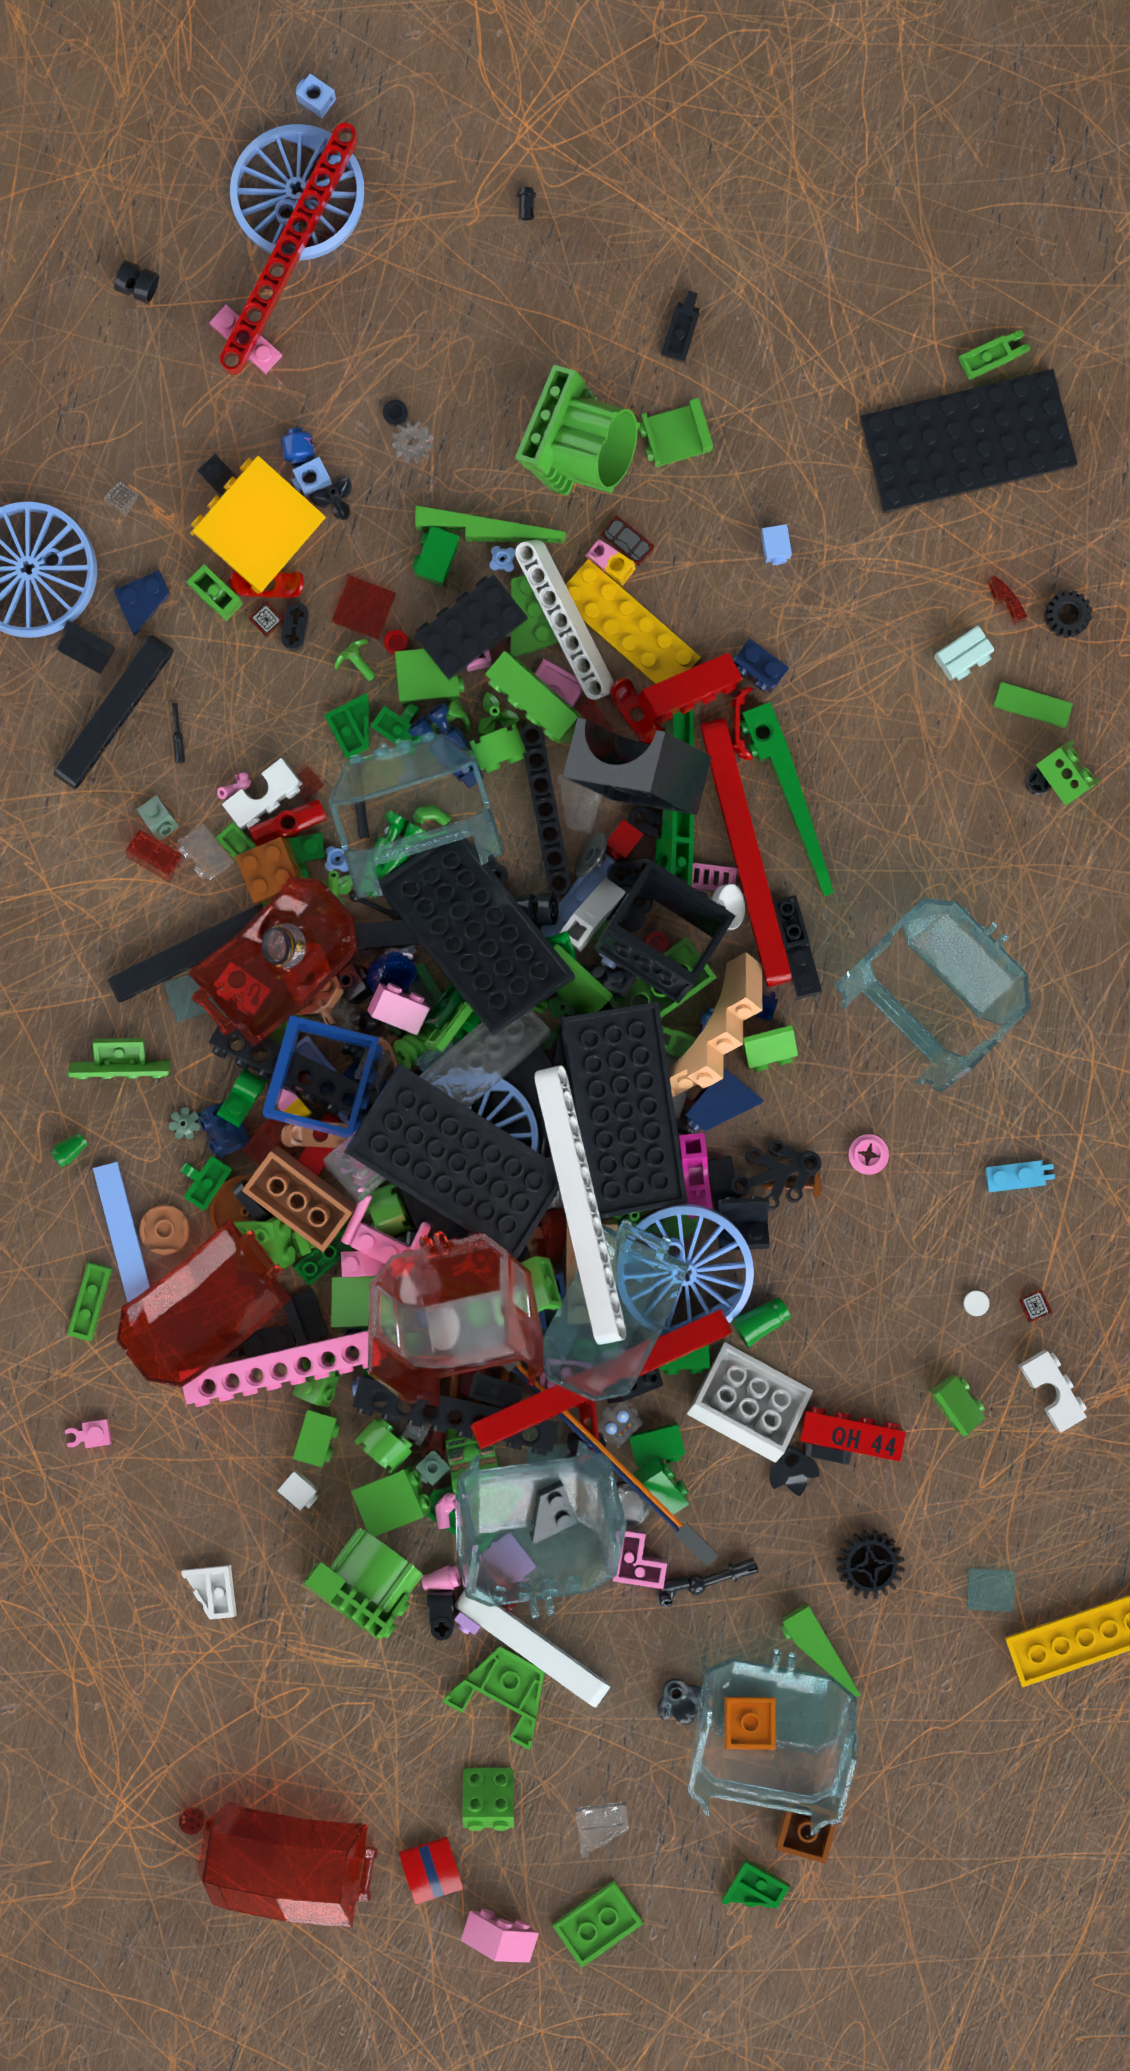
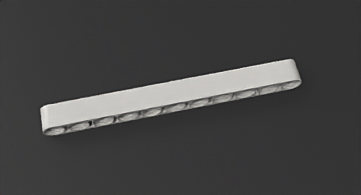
[535,1065,626,1345]

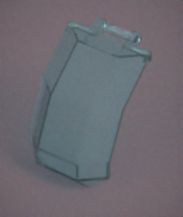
[535,1219,690,1401]

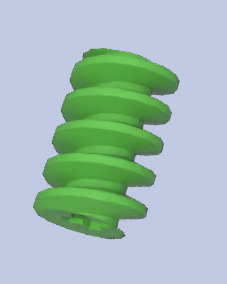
[393,1025,448,1070]

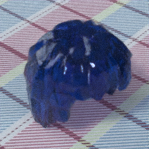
[367,951,417,993]

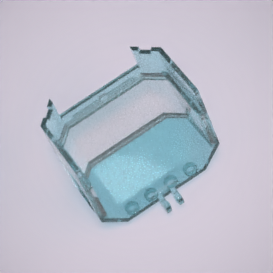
[455,1440,627,1618]
[687,1650,857,1836]

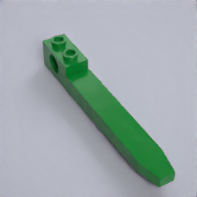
[740,702,834,898]
[655,709,694,887]

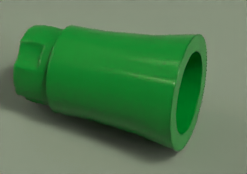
[732,1297,791,1349]

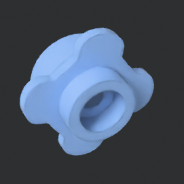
[489,546,515,572]
[325,846,351,872]

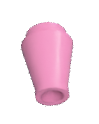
[422,1565,461,1591]

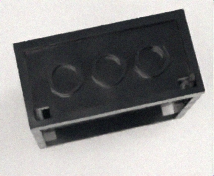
[593,860,736,1004]

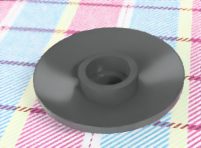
[574,833,607,878]

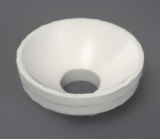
[710,884,745,930]

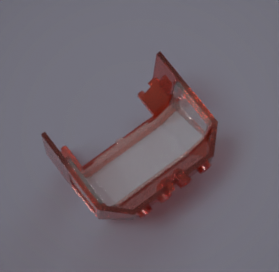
[368,1232,544,1406]

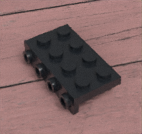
[414,575,528,681]

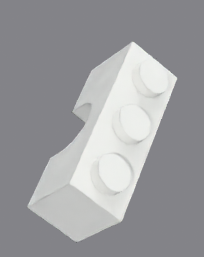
[222,758,303,829]
[1018,1350,1087,1433]

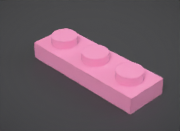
[209,305,282,375]

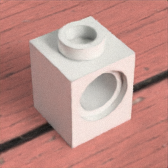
[277,1469,319,1511]

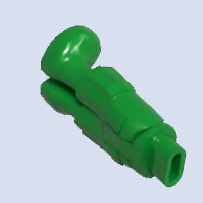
[359,809,428,899]

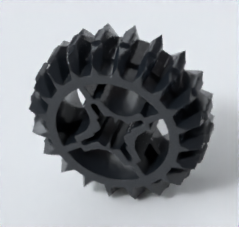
[836,1530,905,1599]

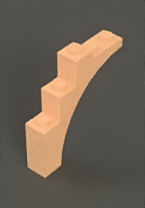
[668,952,762,1098]

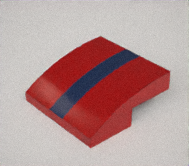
[399,1837,464,1905]

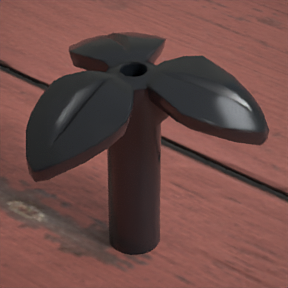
[311,477,352,520]

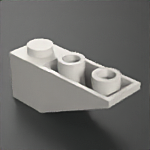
[559,877,626,952]

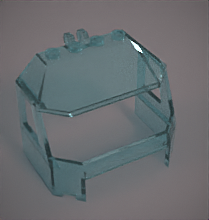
[328,732,504,898]
[835,899,1031,1092]

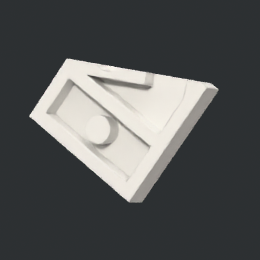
[181,1565,237,1619]

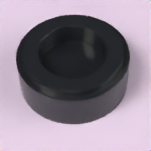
[383,400,408,427]

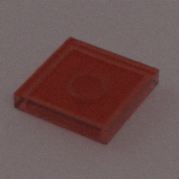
[332,575,396,641]

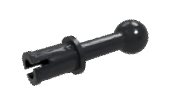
[688,1557,759,1595]

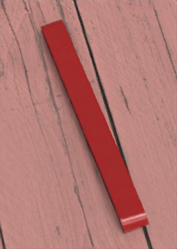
[220,123,358,375]
[700,718,792,987]
[470,1309,733,1450]

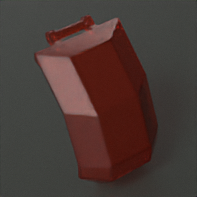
[188,877,357,1047]
[116,1219,291,1388]
[198,1802,378,1927]

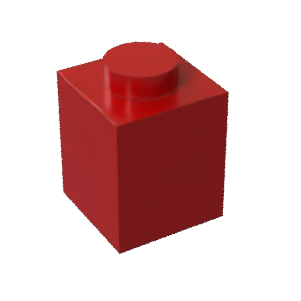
[606,819,643,860]

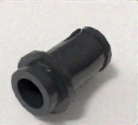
[517,187,536,221]

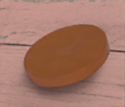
[210,1175,274,1246]

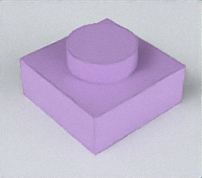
[454,1611,481,1635]

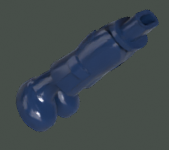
[407,703,484,788]

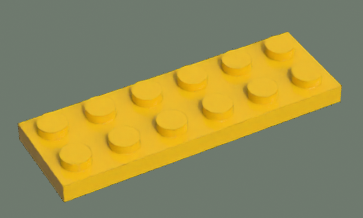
[566,559,701,684]
[1004,1595,1130,1688]

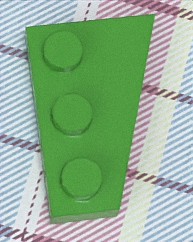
[510,575,558,657]

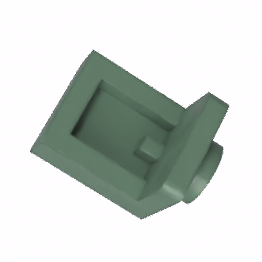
[136,795,179,841]
[415,1450,450,1486]

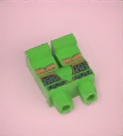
[446,1422,503,1495]

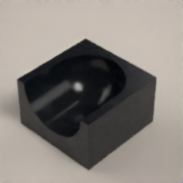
[563,718,712,815]

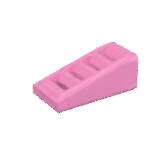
[692,863,737,892]

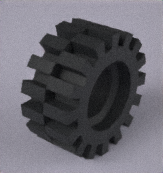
[1044,590,1092,638]

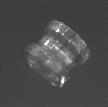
[402,1423,431,1446]

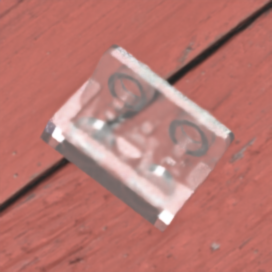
[178,823,234,881]

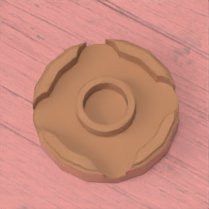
[139,1204,191,1255]

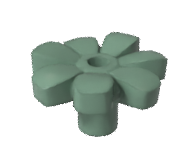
[169,1108,201,1139]

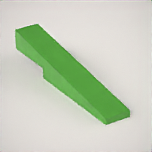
[415,506,566,543]

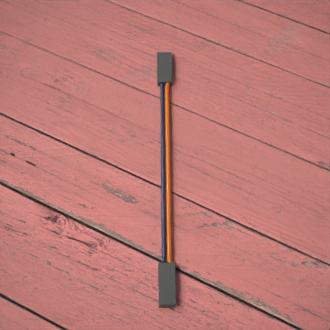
[478,1329,719,1567]

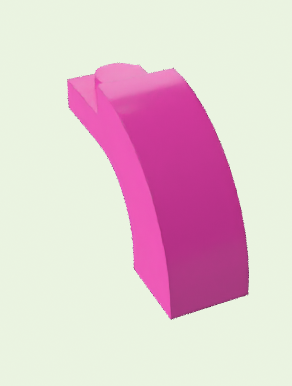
[679,1133,713,1219]

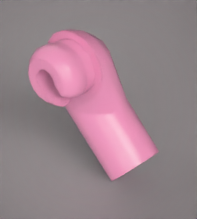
[217,772,251,799]
[435,1493,460,1529]

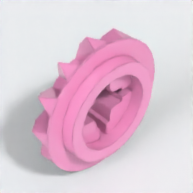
[848,1134,889,1175]

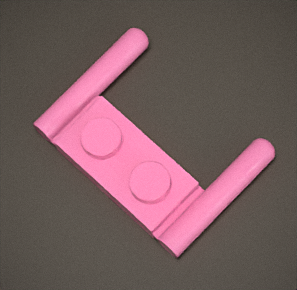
[341,1192,431,1275]

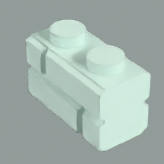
[934,625,994,681]

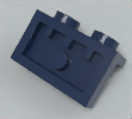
[733,638,789,693]
[199,1101,252,1159]

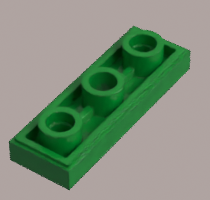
[293,1218,354,1286]

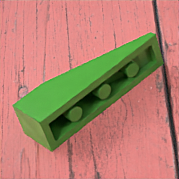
[780,1603,860,1698]

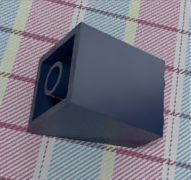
[684,1068,763,1132]

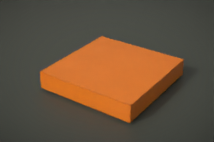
[724,1697,776,1750]

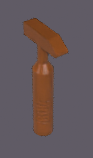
[762,1173,821,1197]

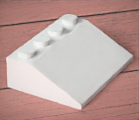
[687,1342,813,1463]

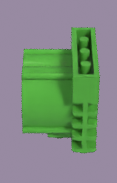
[515,365,640,495]
[301,1527,423,1640]

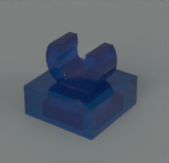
[753,988,778,1021]

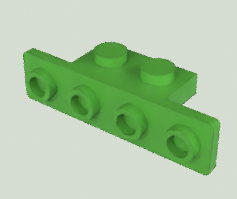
[68,1038,171,1079]

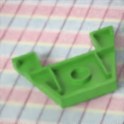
[443,1645,545,1750]

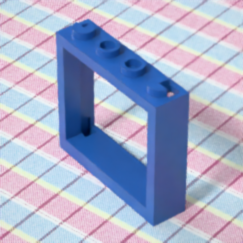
[263,1015,383,1139]

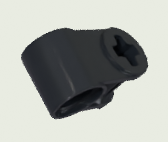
[427,1590,455,1641]

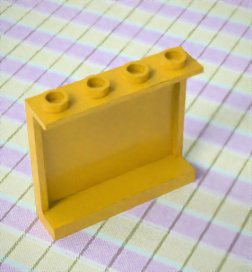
[190,456,326,594]

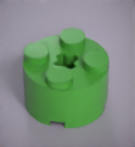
[469,724,527,774]
[366,1183,414,1237]
[354,1418,412,1474]

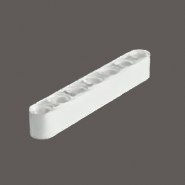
[515,539,614,700]
[454,1584,611,1708]

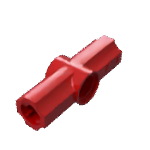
[249,799,327,847]

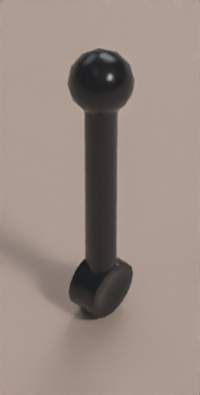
[350,892,399,920]

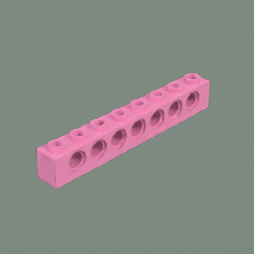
[180,1328,385,1407]

